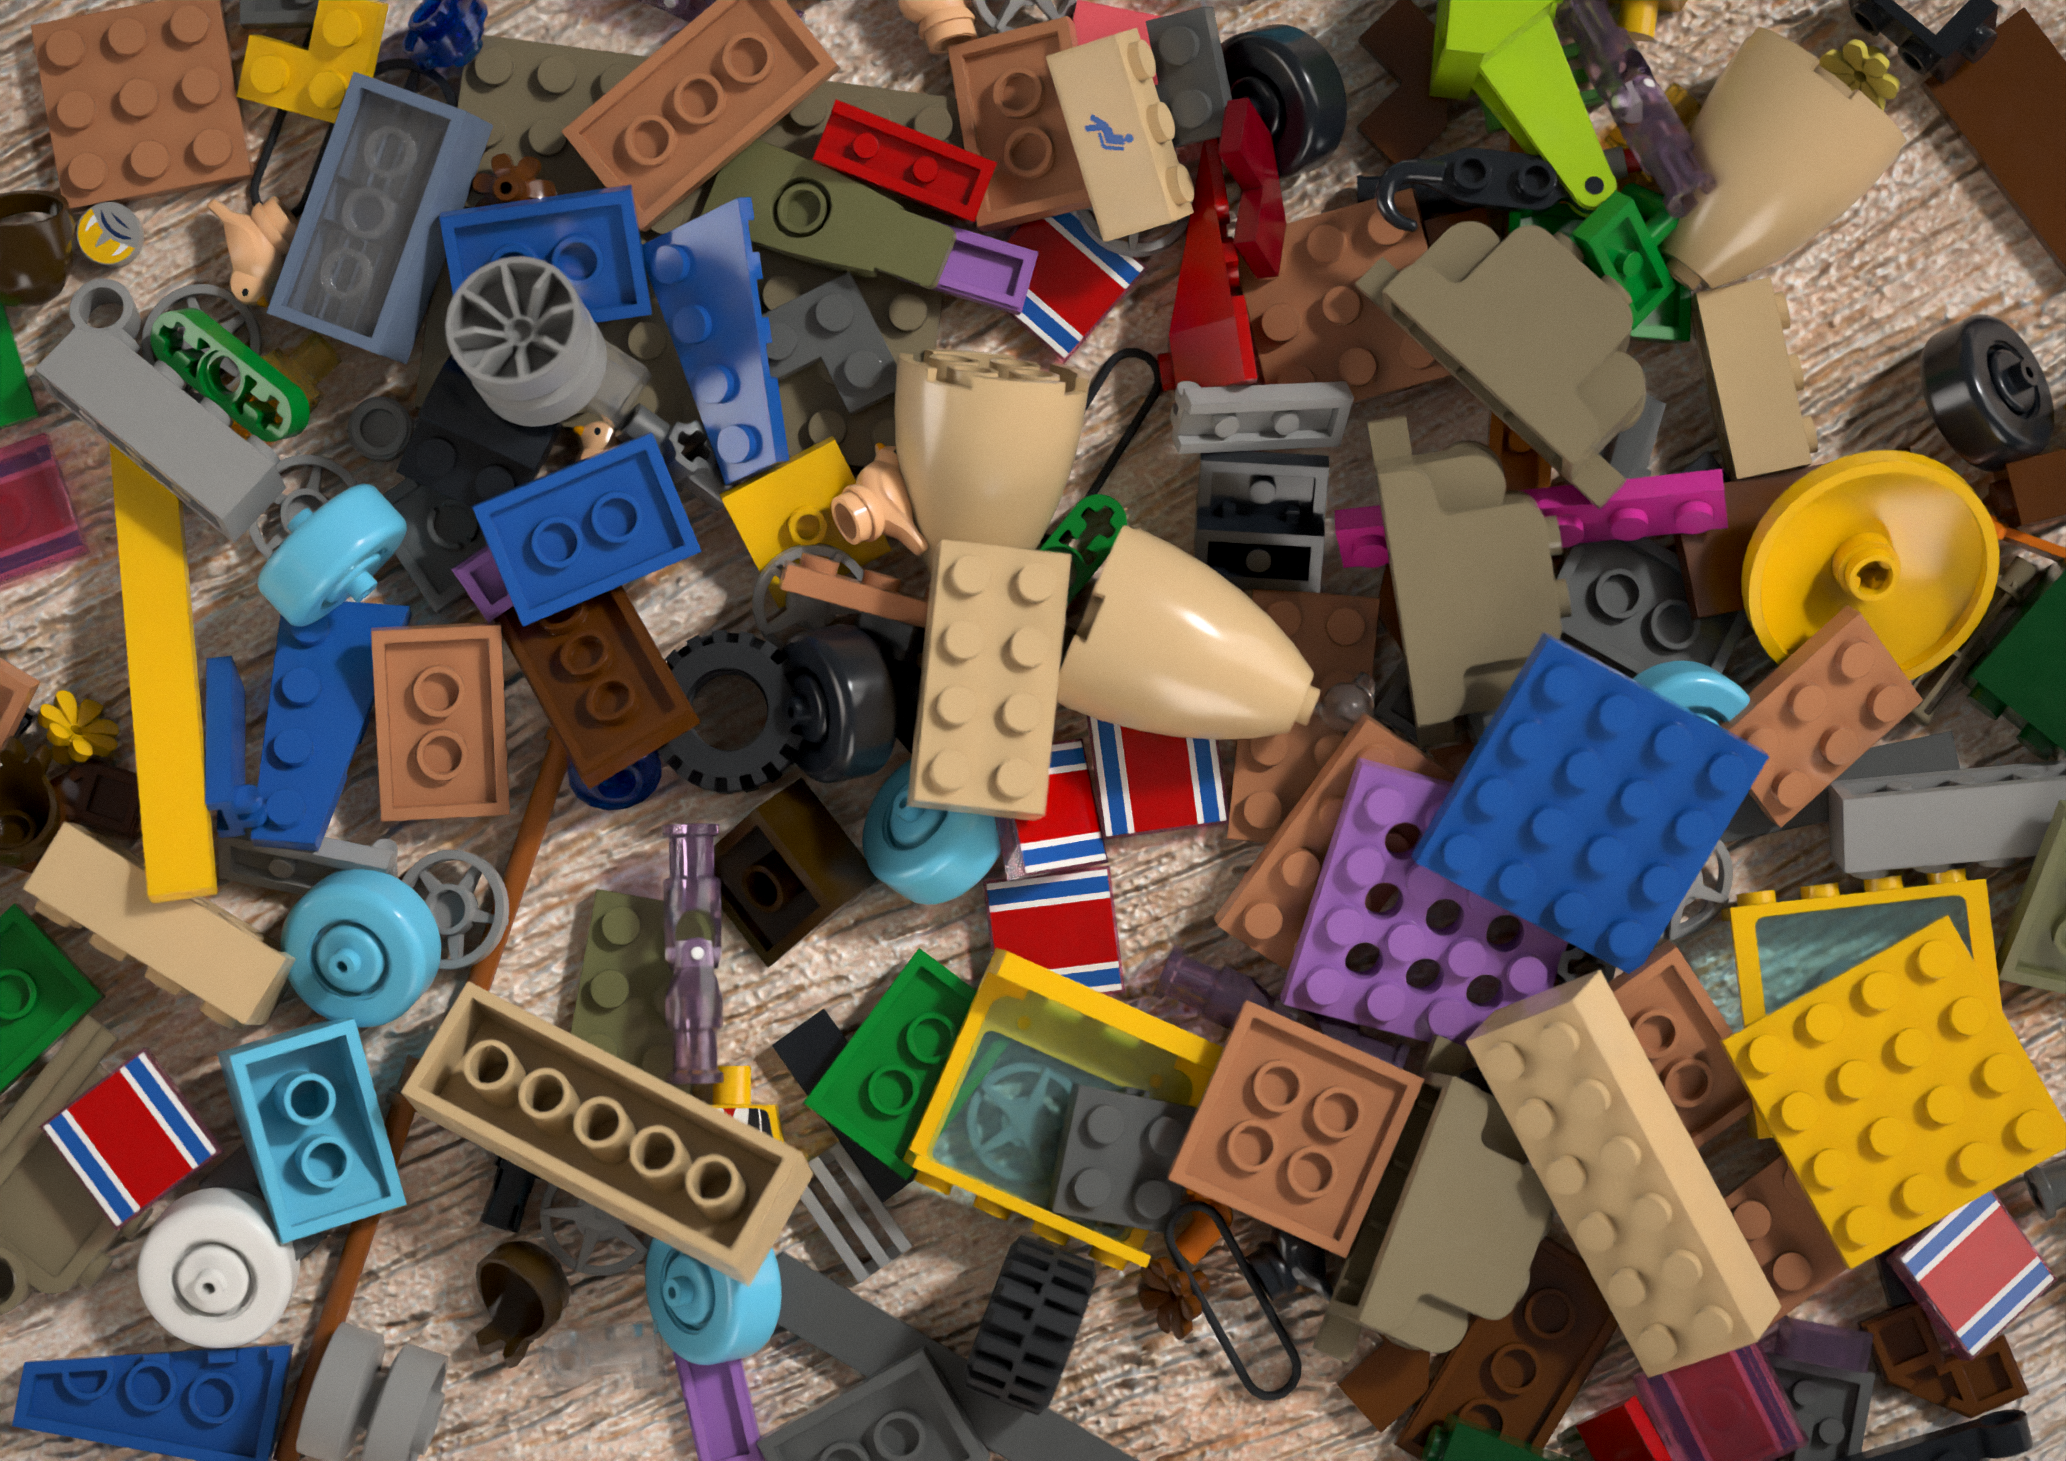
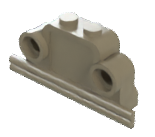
[1355,221,1646,509]
[1367,416,1571,747]
[0,1014,154,1315]
[1312,1034,1554,1363]

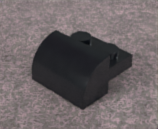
[396,354,565,507]
[1193,451,1330,593]

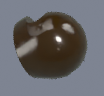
[0,190,75,308]

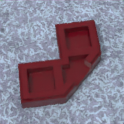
[1218,98,1287,279]

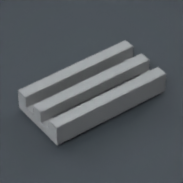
[800,1141,912,1284]

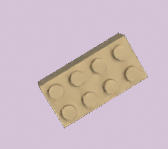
[907,539,1071,821]
[23,822,296,1029]

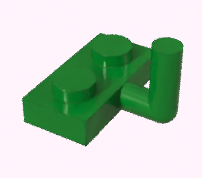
[1571,183,1681,330]

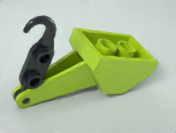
[1375,0,1617,232]

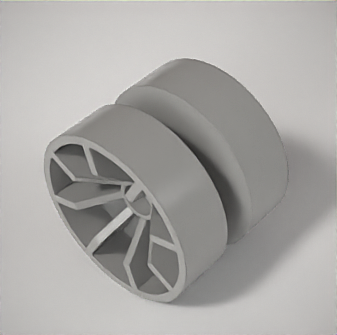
[446,257,607,427]
[296,1322,448,1461]

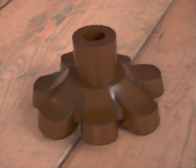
[472,153,556,207]
[1138,1257,1210,1340]

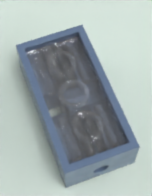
[266,72,494,365]

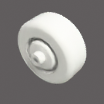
[137,1188,300,1348]

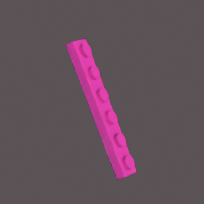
[1334,469,1728,568]

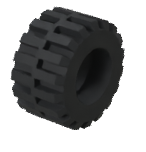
[657,630,804,794]
[963,1235,1096,1416]

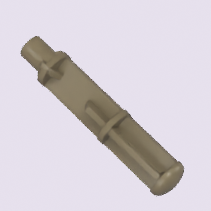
[1905,556,2037,726]

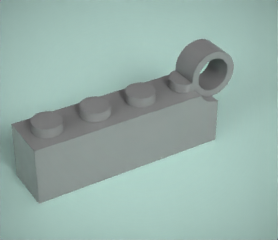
[35,278,286,543]
[1828,760,2066,879]

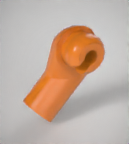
[1175,1187,1233,1266]

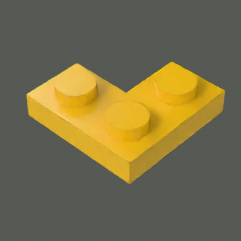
[236,0,389,124]

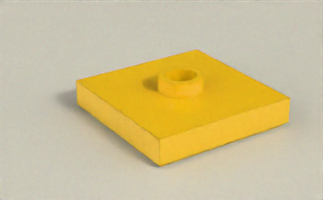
[719,436,892,609]

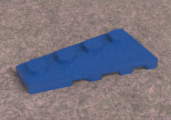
[642,197,789,485]
[251,601,412,851]
[12,1344,294,1461]

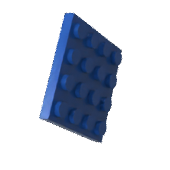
[1411,632,1769,974]

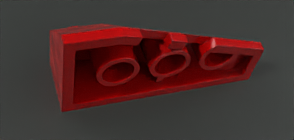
[1157,138,1257,402]

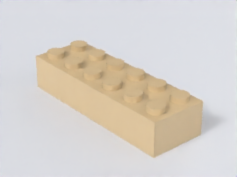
[1466,970,1782,1378]
[401,981,814,1287]

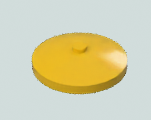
[1741,450,2000,681]

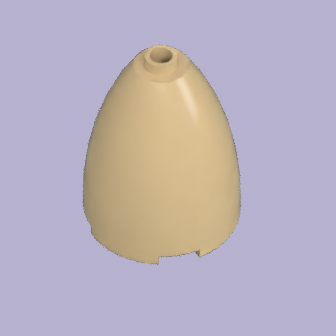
[1661,26,1907,291]
[894,349,1090,575]
[1056,525,1321,740]

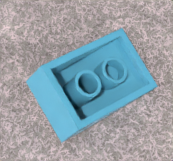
[217,1017,407,1244]

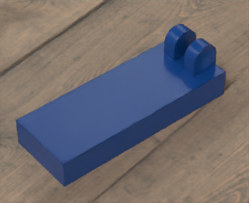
[205,656,268,838]

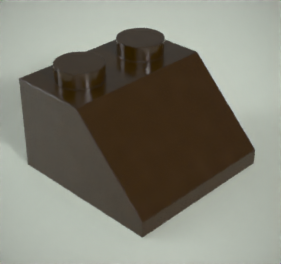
[690,777,879,968]

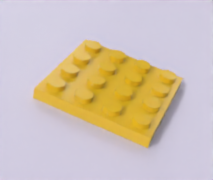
[1719,915,2066,1269]

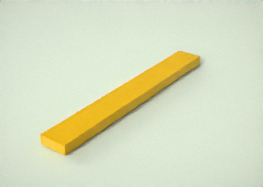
[109,443,218,903]

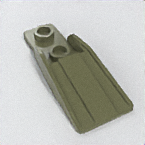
[701,139,957,289]

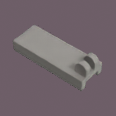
[1170,381,1354,454]
[218,827,398,895]

